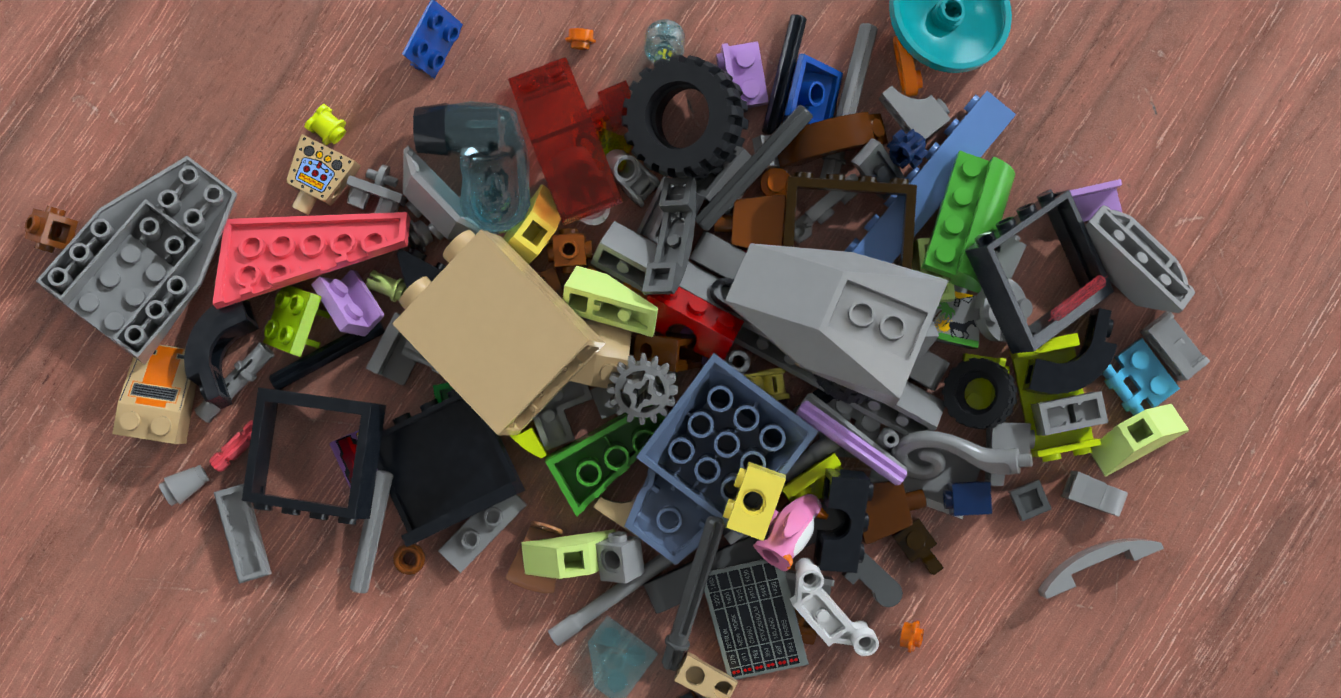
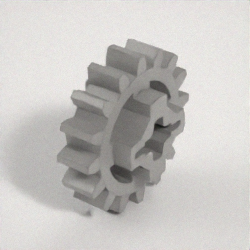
[607,353,678,425]

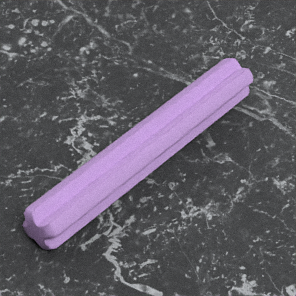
[796,401,907,485]

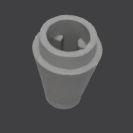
[159,465,210,506]

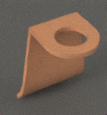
[506,521,563,593]

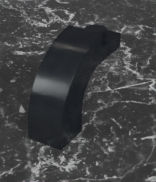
[184,300,259,409]
[1022,308,1117,395]

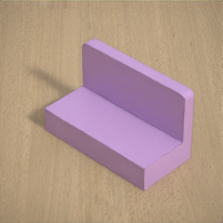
[1070,179,1122,222]

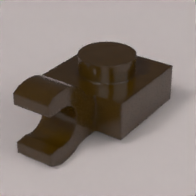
[892,518,944,575]

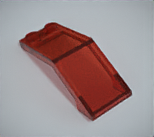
[508,57,623,226]

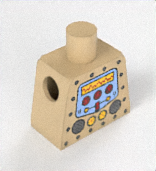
[286,134,361,215]

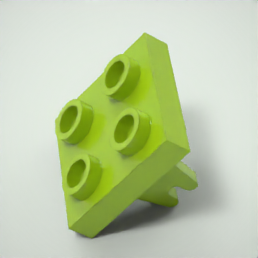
[263,286,330,357]

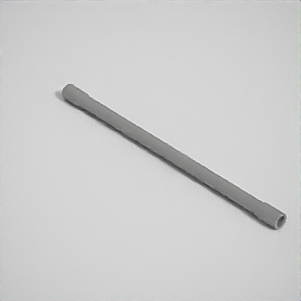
[548,436,841,646]

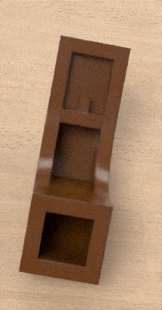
[777,112,888,168]

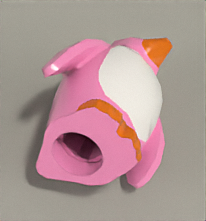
[753,494,829,571]

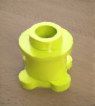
[304,104,346,145]

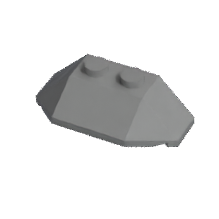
[403,145,495,242]
[1086,205,1195,313]

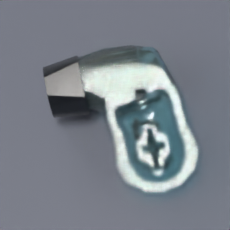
[413,101,531,234]

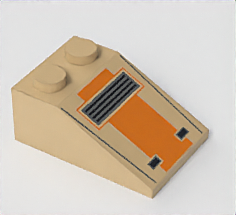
[112,345,196,444]

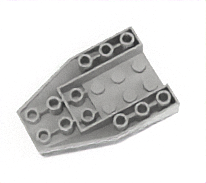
[36,156,238,365]
[725,243,949,408]

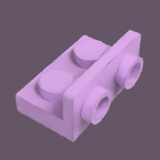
[716,41,769,108]
[311,270,384,336]

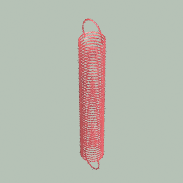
[1048,275,1109,322]

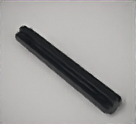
[762,14,807,135]
[269,322,385,390]

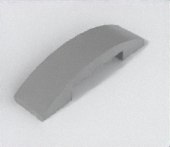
[1038,538,1164,599]

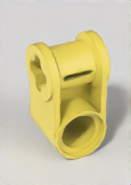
[744,368,790,400]

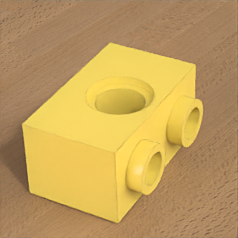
[722,462,786,541]

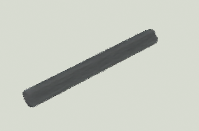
[695,105,813,231]

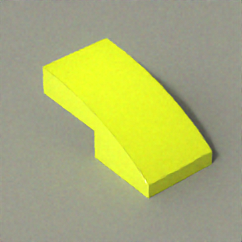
[509,428,549,459]

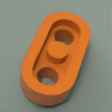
[893,36,923,97]

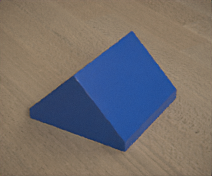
[782,54,843,125]

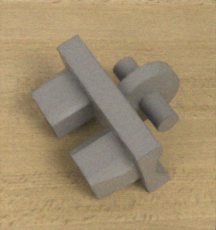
[346,164,407,213]

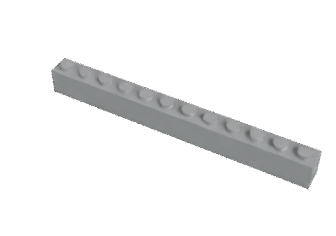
[591,221,945,436]

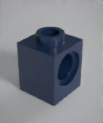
[943,481,992,516]

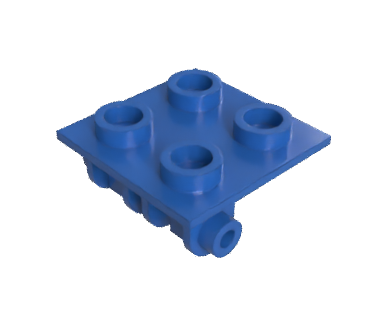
[402,0,463,79]

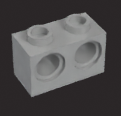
[1031,391,1108,436]

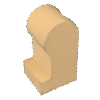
[674,651,738,698]

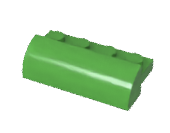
[921,151,1015,293]

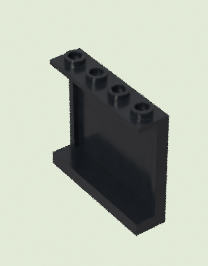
[377,389,525,547]

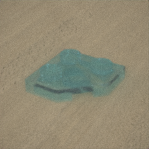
[588,615,658,698]

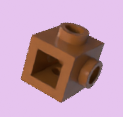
[25,206,79,253]
[547,228,593,274]

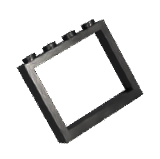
[965,189,1114,354]
[242,387,386,525]

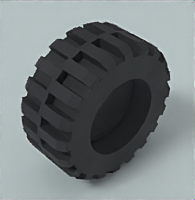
[621,55,749,180]

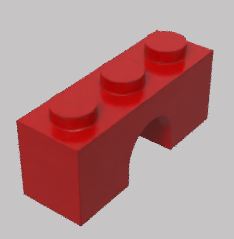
[646,287,744,360]

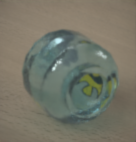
[644,19,685,64]

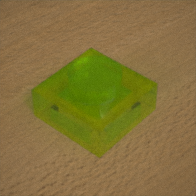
[591,128,632,170]

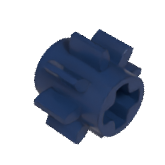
[887,129,929,169]

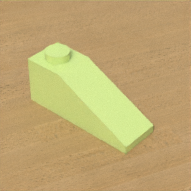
[563,266,658,337]

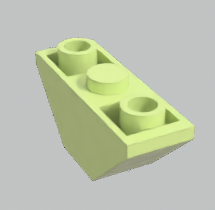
[1090,404,1189,477]
[521,529,616,579]

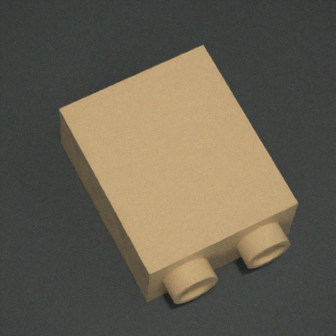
[392,230,606,435]

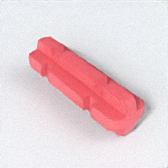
[209,420,253,472]

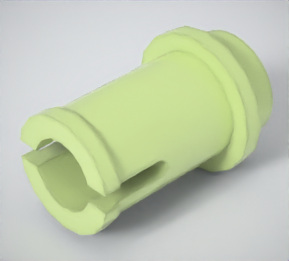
[366,270,407,302]

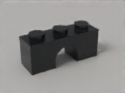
[813,468,873,573]

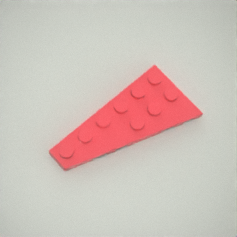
[212,212,410,309]

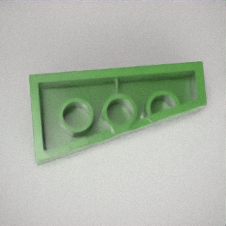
[545,404,665,517]

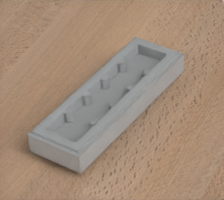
[214,484,272,584]
[438,494,528,573]

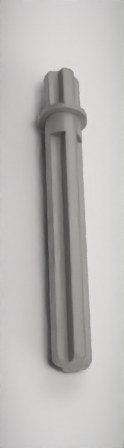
[820,23,878,179]

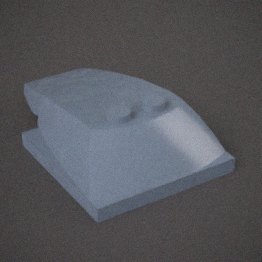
[624,353,818,565]

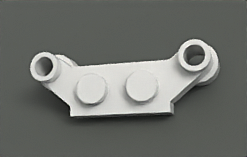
[790,558,879,656]

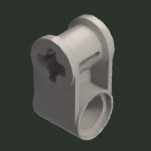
[603,149,660,208]

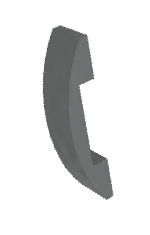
[642,177,696,295]

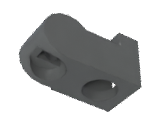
[841,553,903,607]

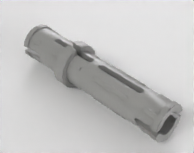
[194,342,275,423]

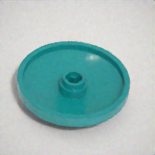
[889,0,1012,73]

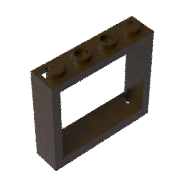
[782,172,917,269]

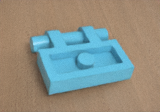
[1102,338,1180,416]

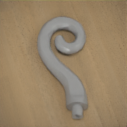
[891,431,1033,480]

